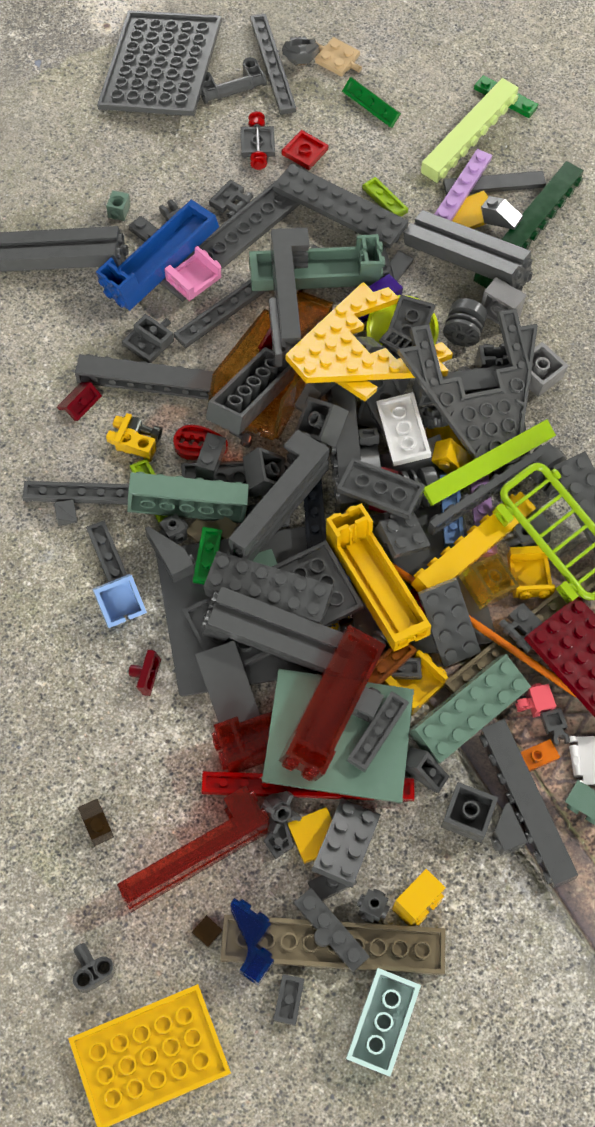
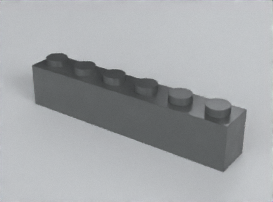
[412,364,510,406]

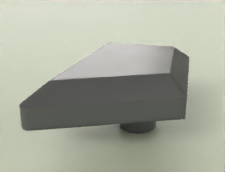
[264,821,294,859]

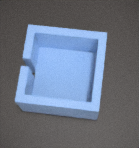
[92,574,147,628]

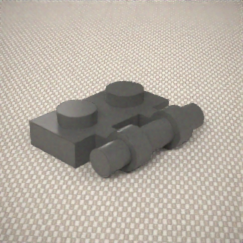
[209,179,253,219]
[499,603,543,653]

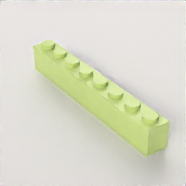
[421,78,519,183]

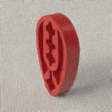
[173,424,228,461]

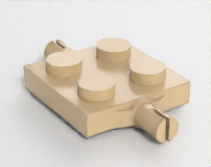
[315,37,362,77]

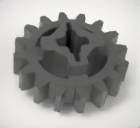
[418,405,448,429]

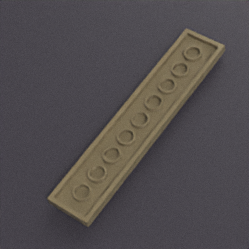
[220,915,445,975]

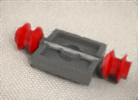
[240,111,275,170]

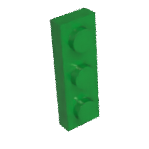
[193,527,222,585]

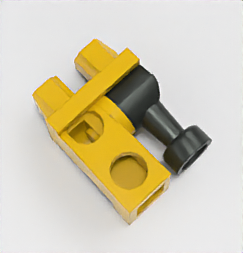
[106,413,163,462]

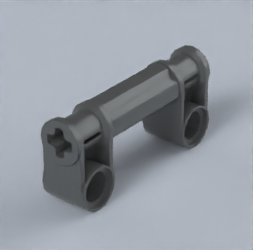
[201,57,267,104]

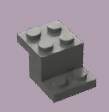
[370,512,431,558]

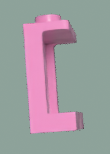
[165,246,221,301]

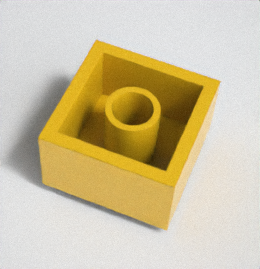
[392,869,446,926]

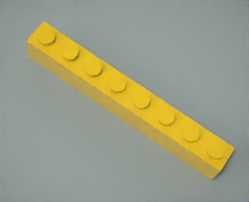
[411,491,536,592]

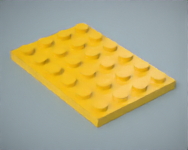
[68,984,231,1127]

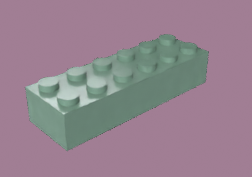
[127,472,249,523]
[409,654,531,764]

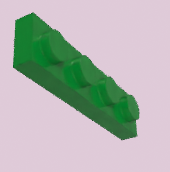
[474,75,539,118]
[342,77,401,128]

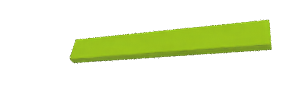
[423,419,556,506]

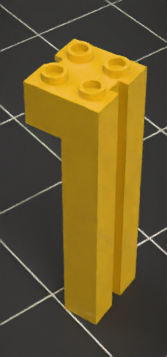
[326,503,431,652]

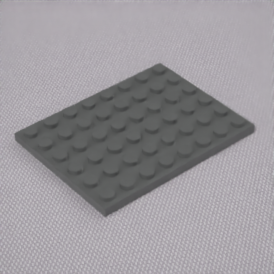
[97,10,222,116]

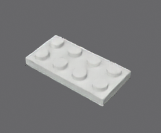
[376,392,431,466]

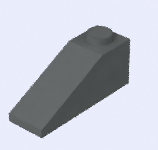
[145,526,196,583]

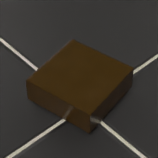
[192,915,223,948]

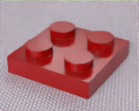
[282,130,329,170]

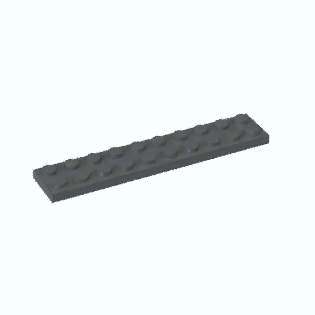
[160,180,300,302]

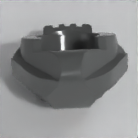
[282,36,319,66]

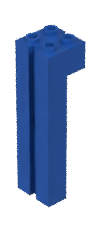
[96,199,219,311]

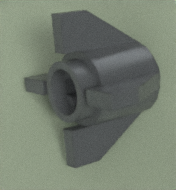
[261,791,302,834]

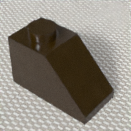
[77,799,114,847]

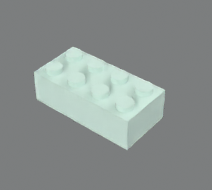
[345,968,421,1077]

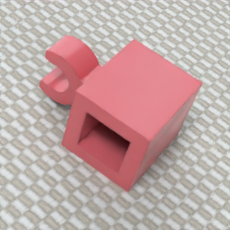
[515,683,556,718]

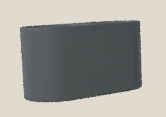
[73,943,115,993]

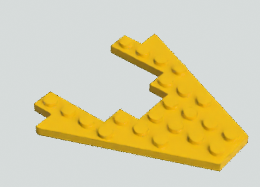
[285,282,453,383]

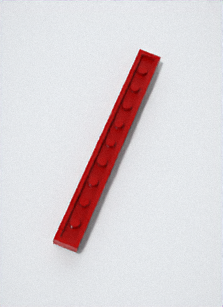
[201,771,414,802]

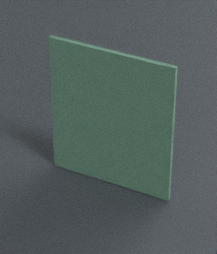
[261,669,414,803]

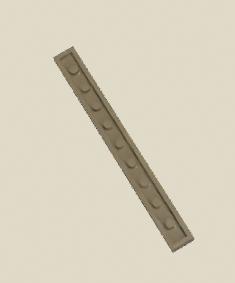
[444,565,595,694]

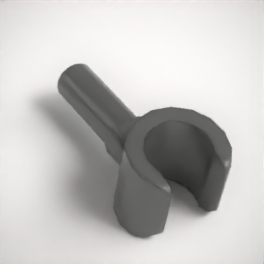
[229,431,253,448]

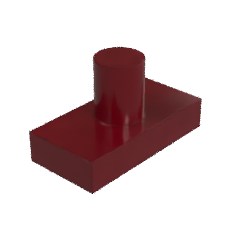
[129,650,161,696]

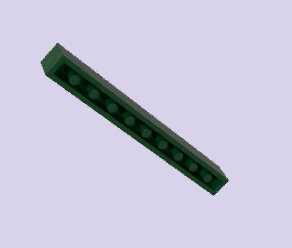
[473,161,584,289]

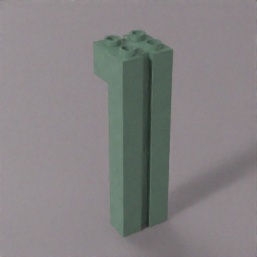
[249,234,385,291]

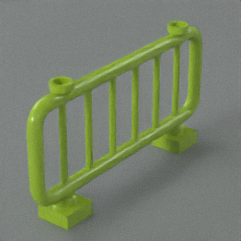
[493,463,595,604]

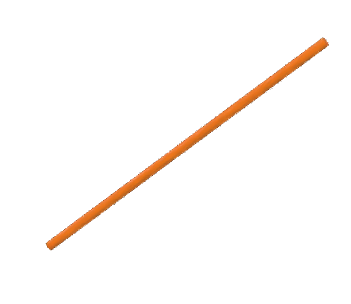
[392,562,577,698]

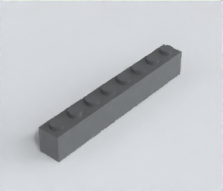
[75,354,226,400]
[479,719,578,888]

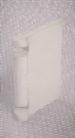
[569,736,595,786]

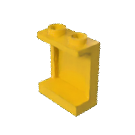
[507,545,556,600]
[384,650,448,716]

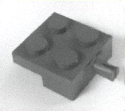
[122,314,174,363]

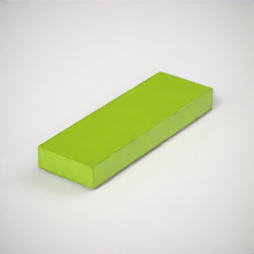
[362,177,409,217]

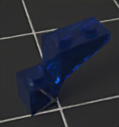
[230,898,274,986]

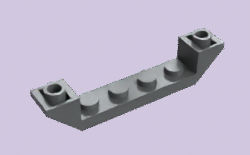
[295,337,384,412]

